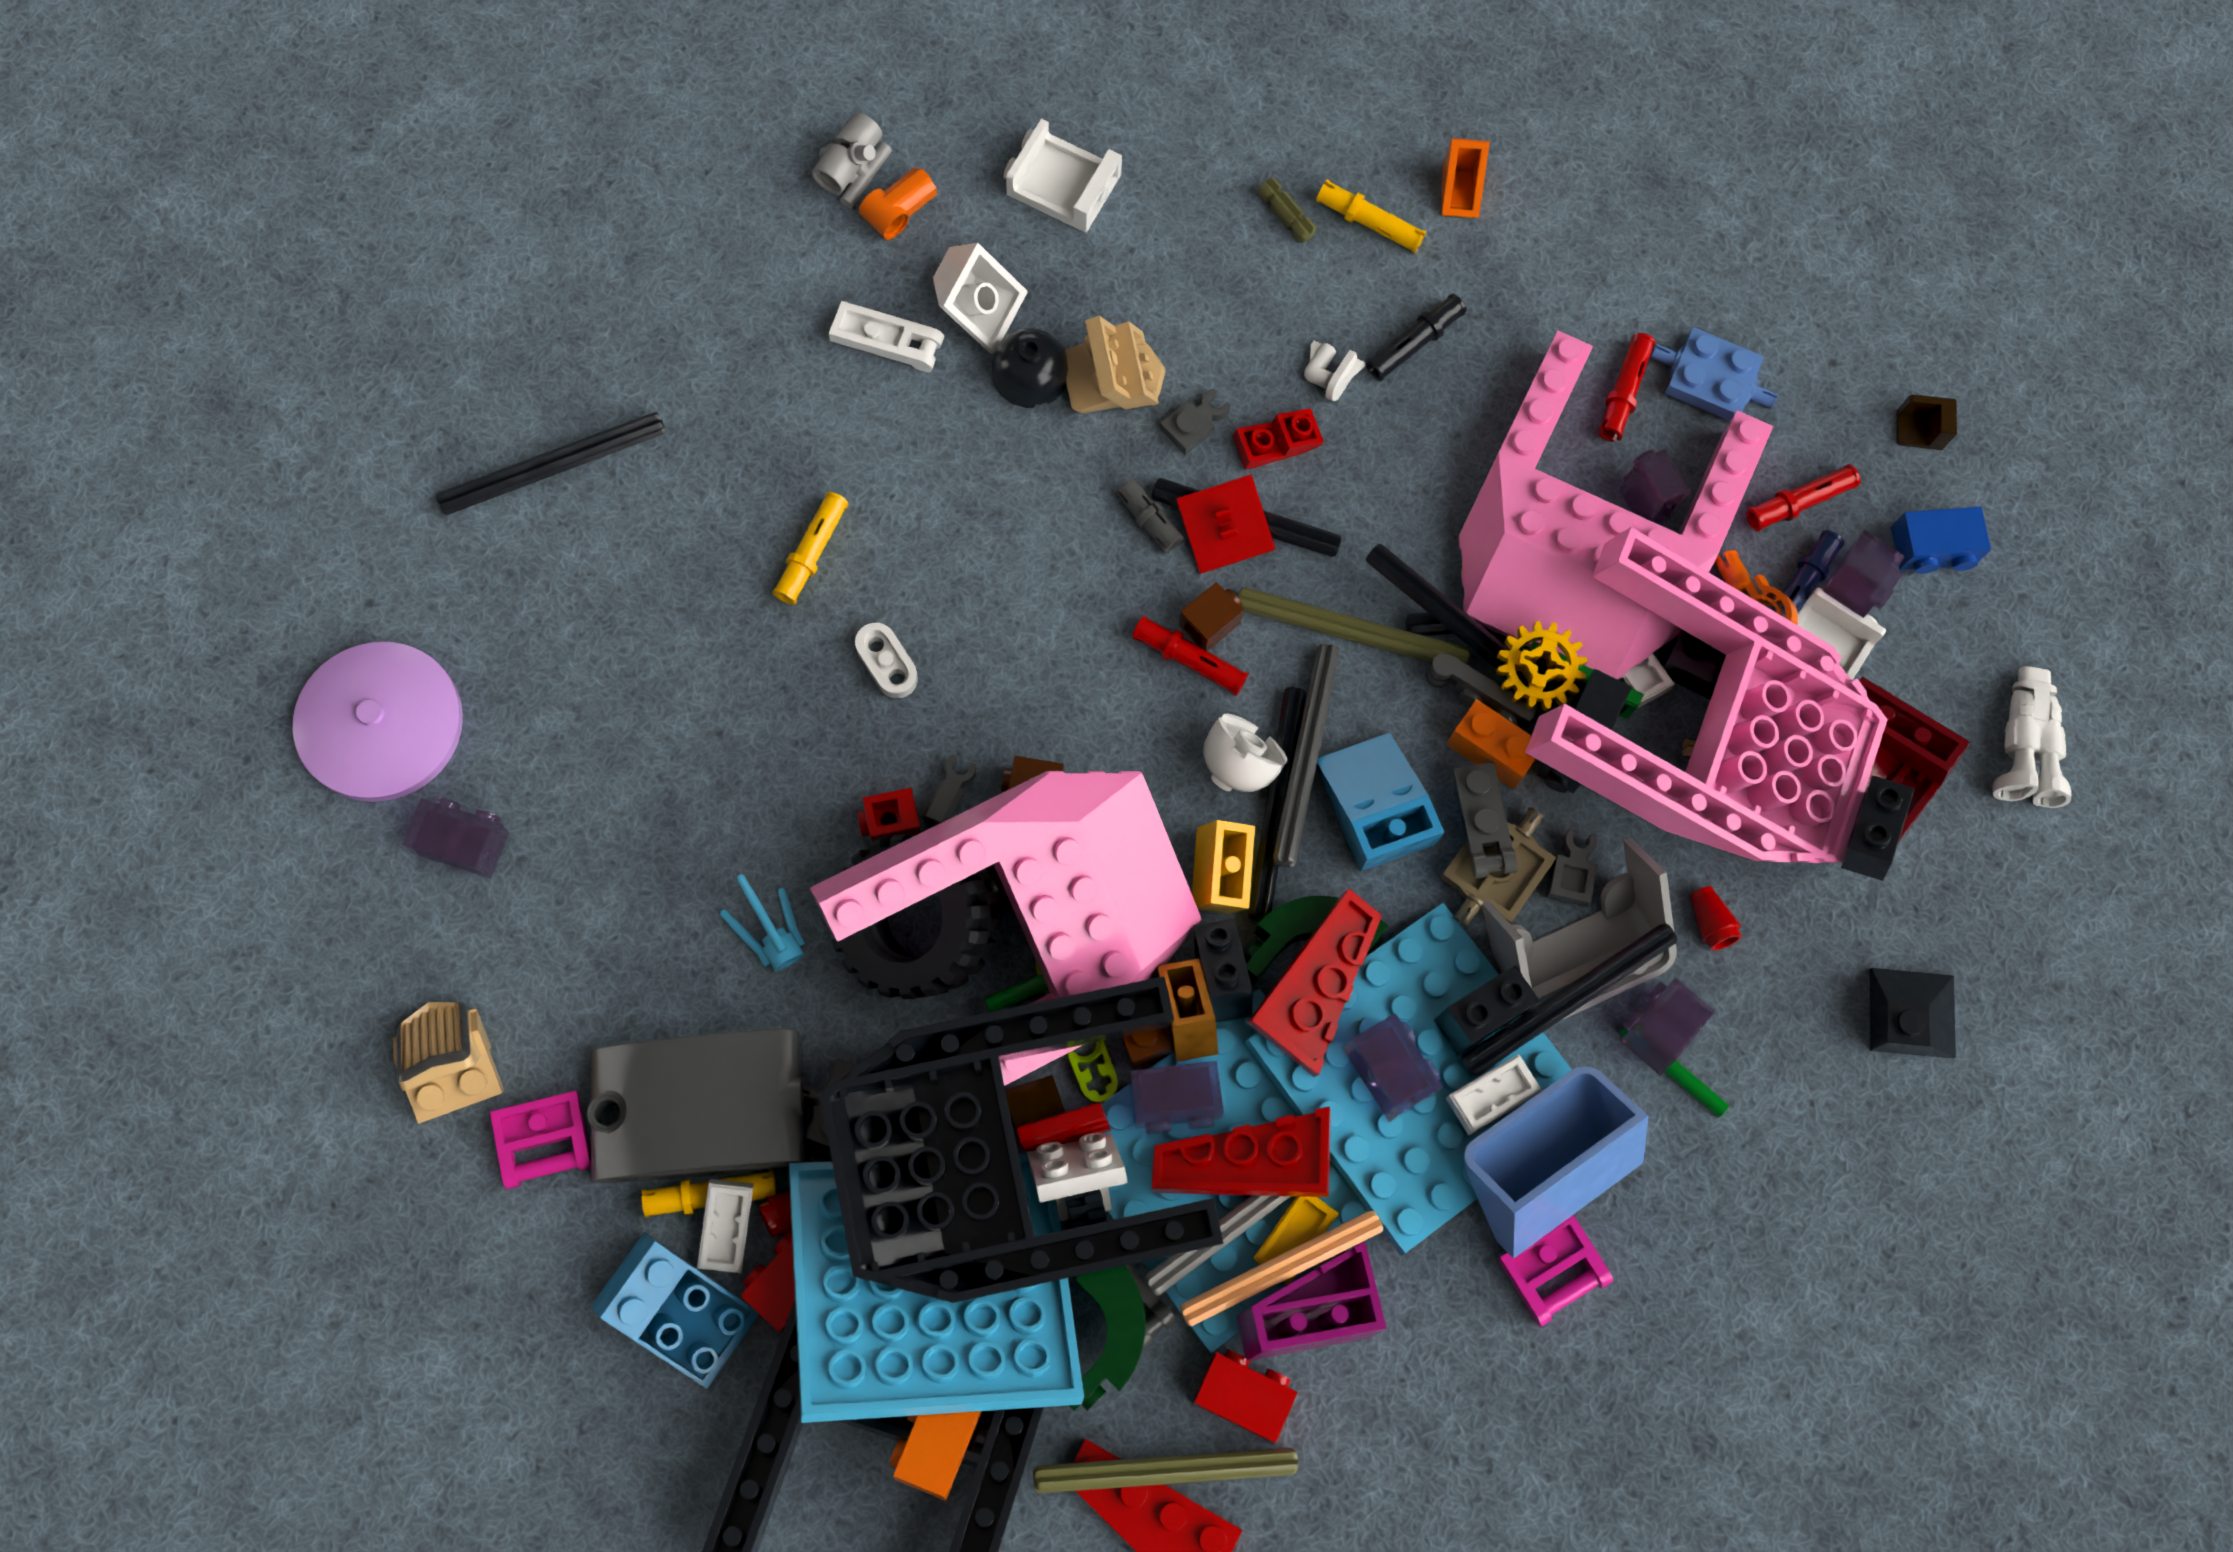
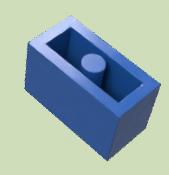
[1891,506,1991,574]

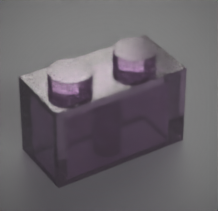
[1823,529,1905,618]
[402,797,510,879]
[1343,1013,1443,1123]
[1129,1061,1224,1135]

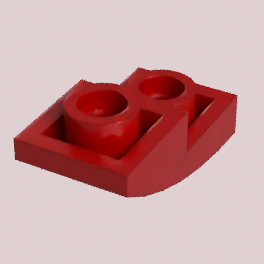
[1232,408,1324,470]

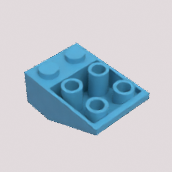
[1316,733,1444,872]
[590,1232,759,1389]

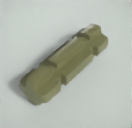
[1258,177,1316,243]

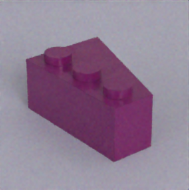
[1236,1241,1387,1361]

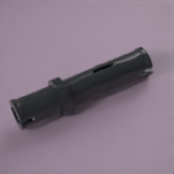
[1366,294,1467,381]

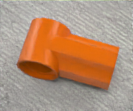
[859,167,937,240]

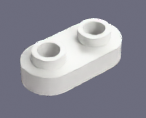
[855,623,918,698]

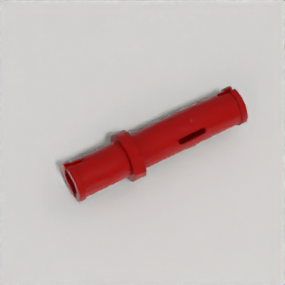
[1598,333,1656,442]
[1746,464,1861,531]
[1131,615,1249,696]

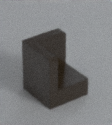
[1896,395,1957,450]
[1005,1075,1065,1145]

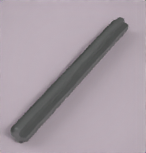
[1273,644,1339,868]

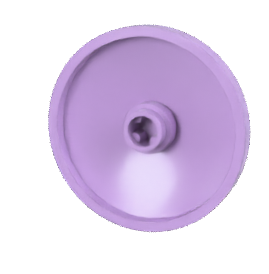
[293,642,463,802]

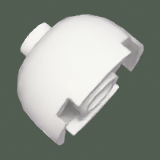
[1203,713,1287,792]

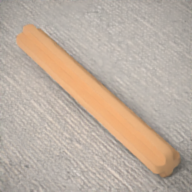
[1179,1211,1383,1326]

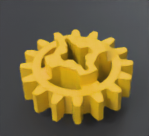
[1496,621,1588,711]

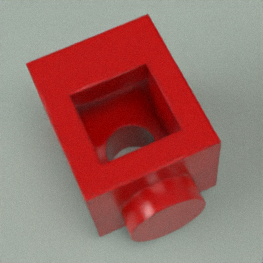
[857,787,921,842]

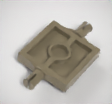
[1440,808,1557,928]

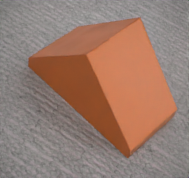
[1441,138,1490,218]

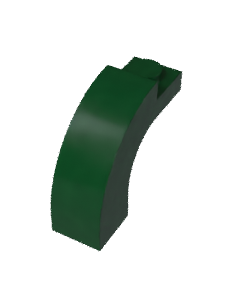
[1244,896,1389,985]
[1068,1266,1146,1411]

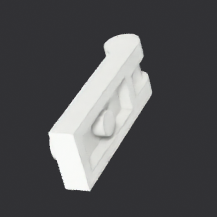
[829,301,945,372]

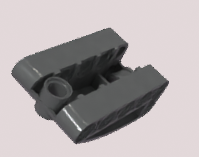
[587,1029,806,1183]

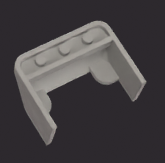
[1482,837,1677,1021]

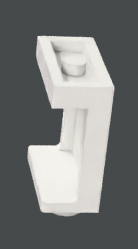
[1003,119,1122,233]
[1798,588,1886,680]

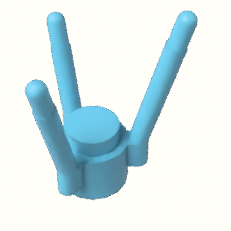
[720,874,805,972]

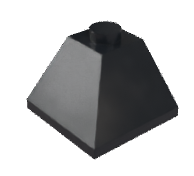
[1869,968,1956,1059]

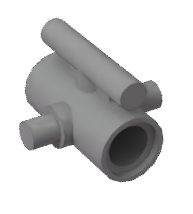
[811,112,892,209]

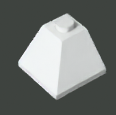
[933,243,1028,354]

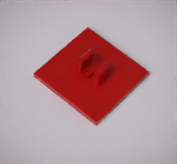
[1176,474,1276,574]

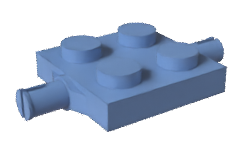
[1650,327,1778,421]

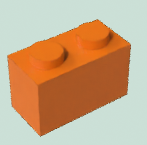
[1446,699,1536,790]
[889,1411,981,1501]

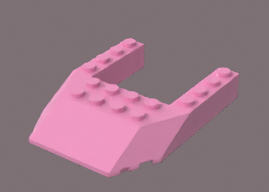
[1458,331,1773,680]
[1525,527,1888,863]
[810,771,1202,1086]

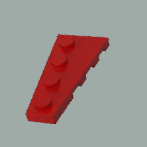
[1247,889,1382,1077]
[1152,1106,1331,1197]
[1072,1438,1243,1552]

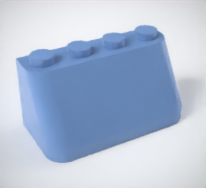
[1464,1066,1648,1259]

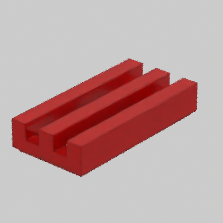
[1017,1102,1111,1153]

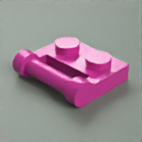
[490,1091,591,1190]
[1497,1215,1613,1327]

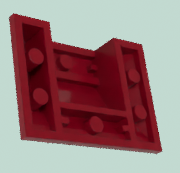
[1859,676,1971,844]

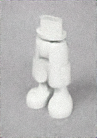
[1992,666,2071,808]

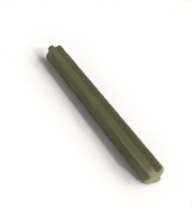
[1238,587,1469,665]
[1033,1448,1298,1493]

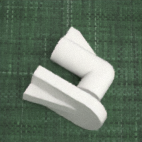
[1304,340,1365,401]

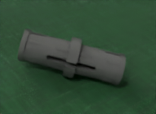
[1115,478,1184,554]

